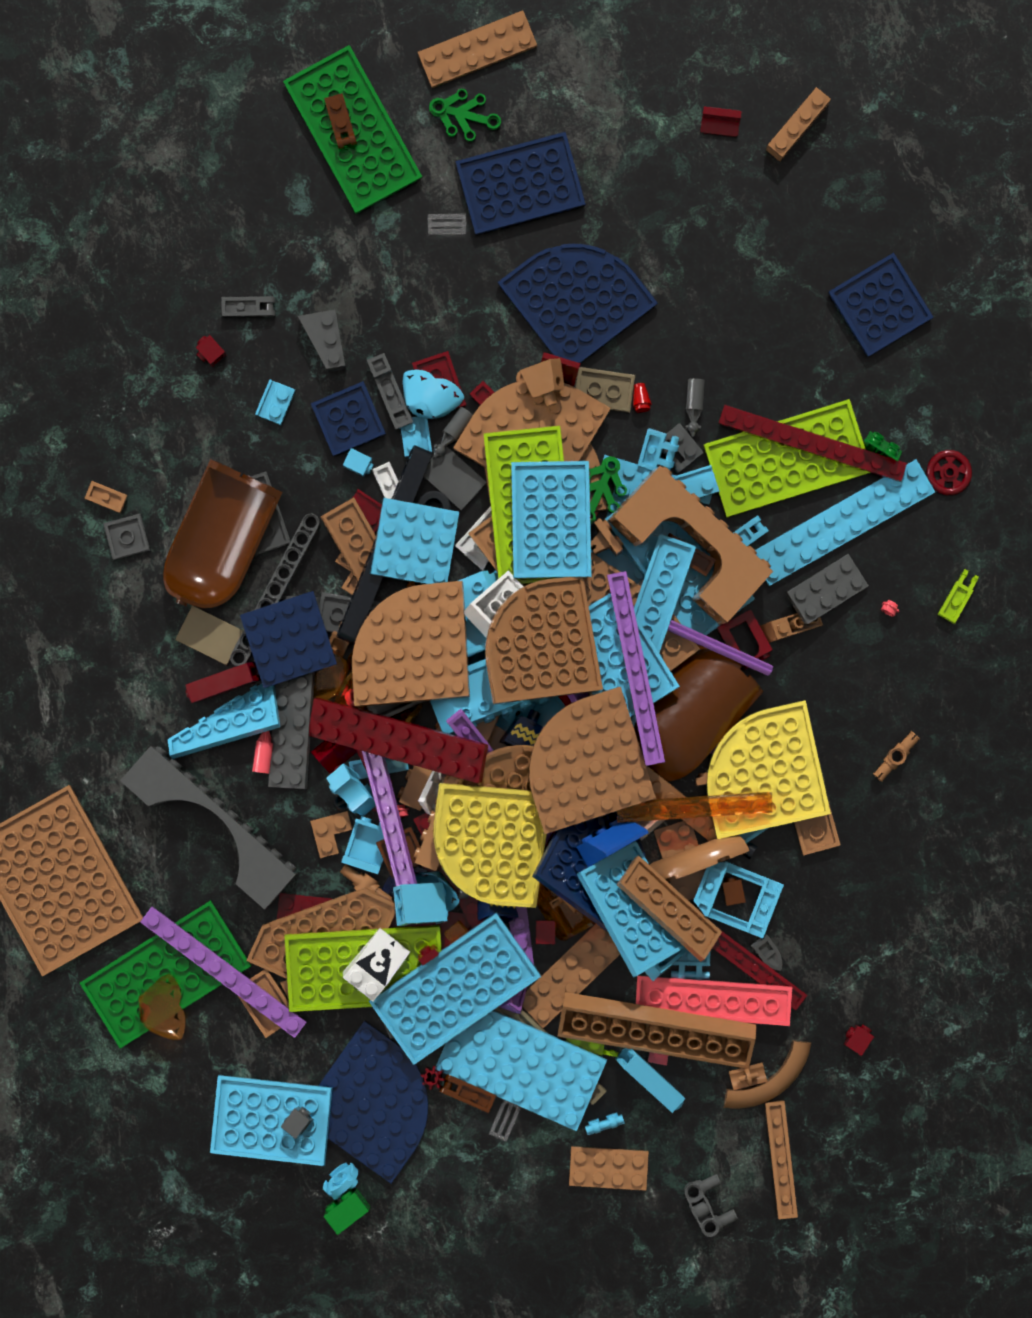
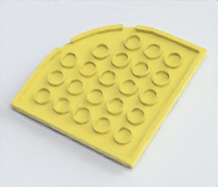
[707,700,831,839]
[433,783,546,908]

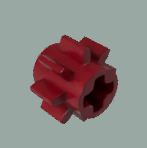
[421,1066,446,1090]

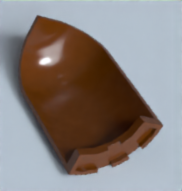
[163,459,283,608]
[634,644,764,782]

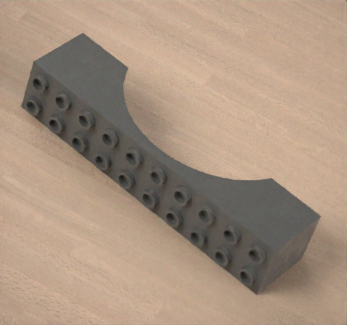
[120,746,298,910]

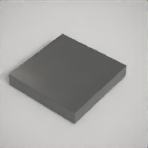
[103,514,151,561]

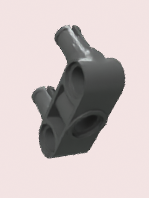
[684,1174,738,1237]

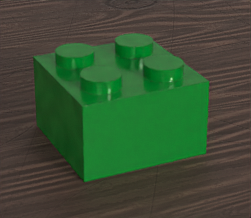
[323,1188,371,1235]

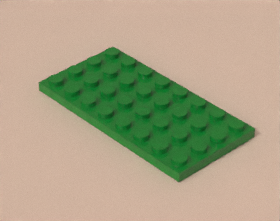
[283,45,423,214]
[80,900,252,1048]

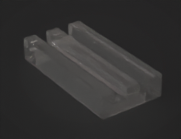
[428,213,466,234]
[489,1099,521,1142]

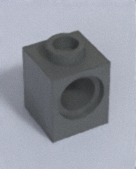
[281,1107,313,1139]

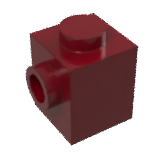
[196,335,227,367]
[844,1024,874,1056]

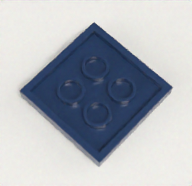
[311,381,386,457]

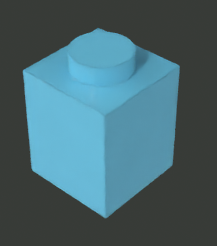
[343,448,374,477]

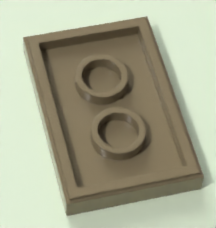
[576,367,635,413]
[175,606,243,665]

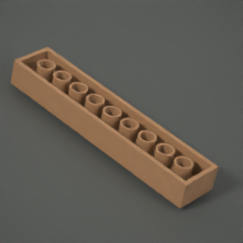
[557,992,756,1069]

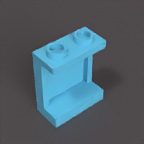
[341,816,384,874]
[393,883,448,926]

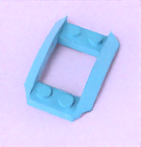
[694,862,784,938]

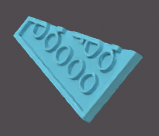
[168,684,280,759]

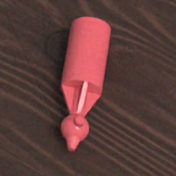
[252,731,273,774]

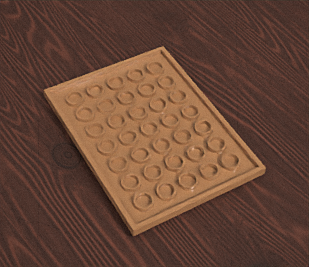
[0,785,143,976]

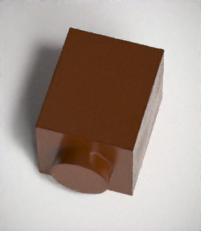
[721,876,746,906]

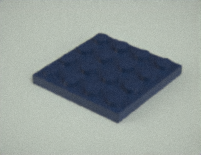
[828,253,933,357]
[240,591,337,688]

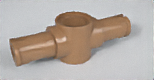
[873,731,920,782]
[340,864,393,900]

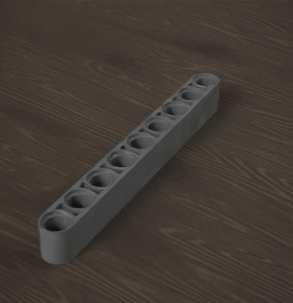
[230,513,321,666]

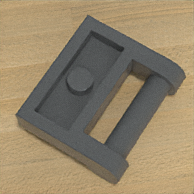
[662,423,704,474]

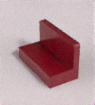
[700,106,742,137]
[311,740,357,774]

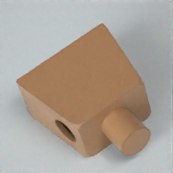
[521,358,564,407]

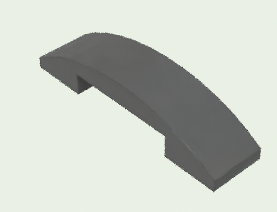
[367,353,413,430]

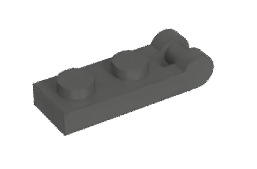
[221,296,276,317]

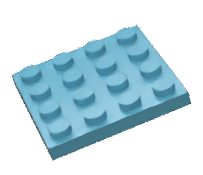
[370,498,459,584]

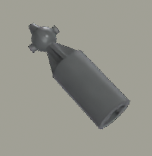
[686,379,705,437]
[433,407,473,458]

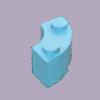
[327,764,376,816]

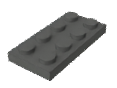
[785,554,869,626]

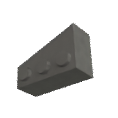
[298,309,346,372]

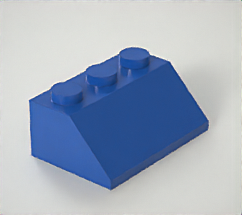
[577,818,649,867]

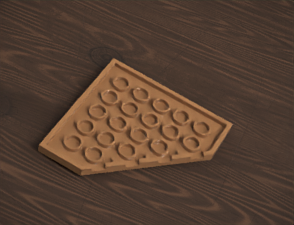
[246,888,396,979]

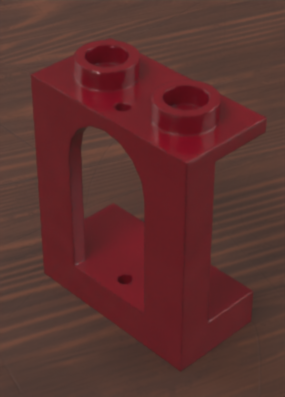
[716,610,772,670]

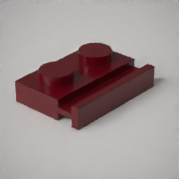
[352,489,382,533]

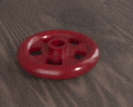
[926,450,972,495]

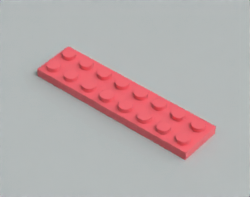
[636,975,792,1026]

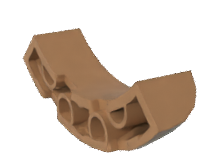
[650,835,750,882]
[723,1040,811,1109]

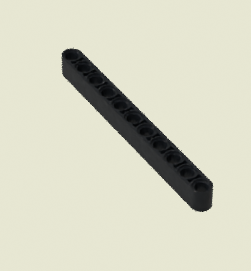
[336,445,432,645]

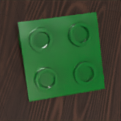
[863,431,902,461]

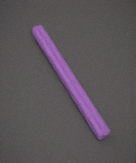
[667,620,773,676]

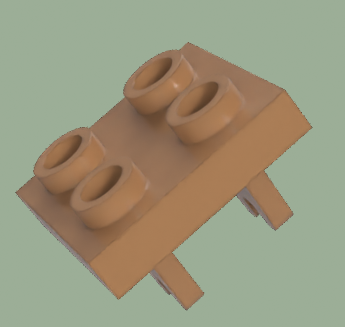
[591,518,624,557]

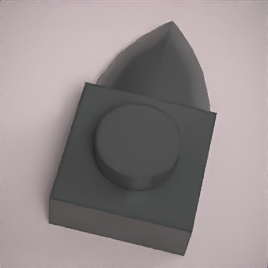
[751,934,782,971]

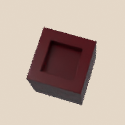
[536,920,555,944]

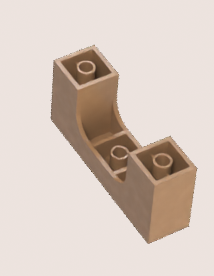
[607,466,773,625]

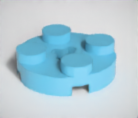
[323,1163,358,1200]

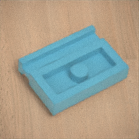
[255,379,296,425]
[401,416,432,457]
[674,465,719,498]

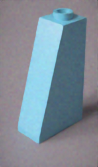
[615,1048,685,1113]

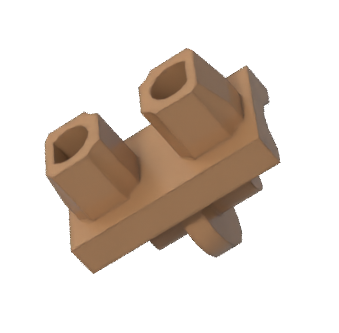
[729,1062,767,1090]

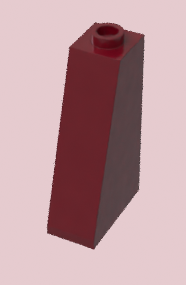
[186,662,261,703]

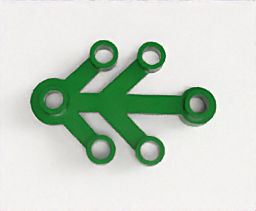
[429,88,501,142]
[589,456,627,525]

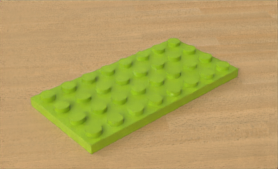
[703,399,870,518]
[484,426,564,585]
[284,925,441,1012]

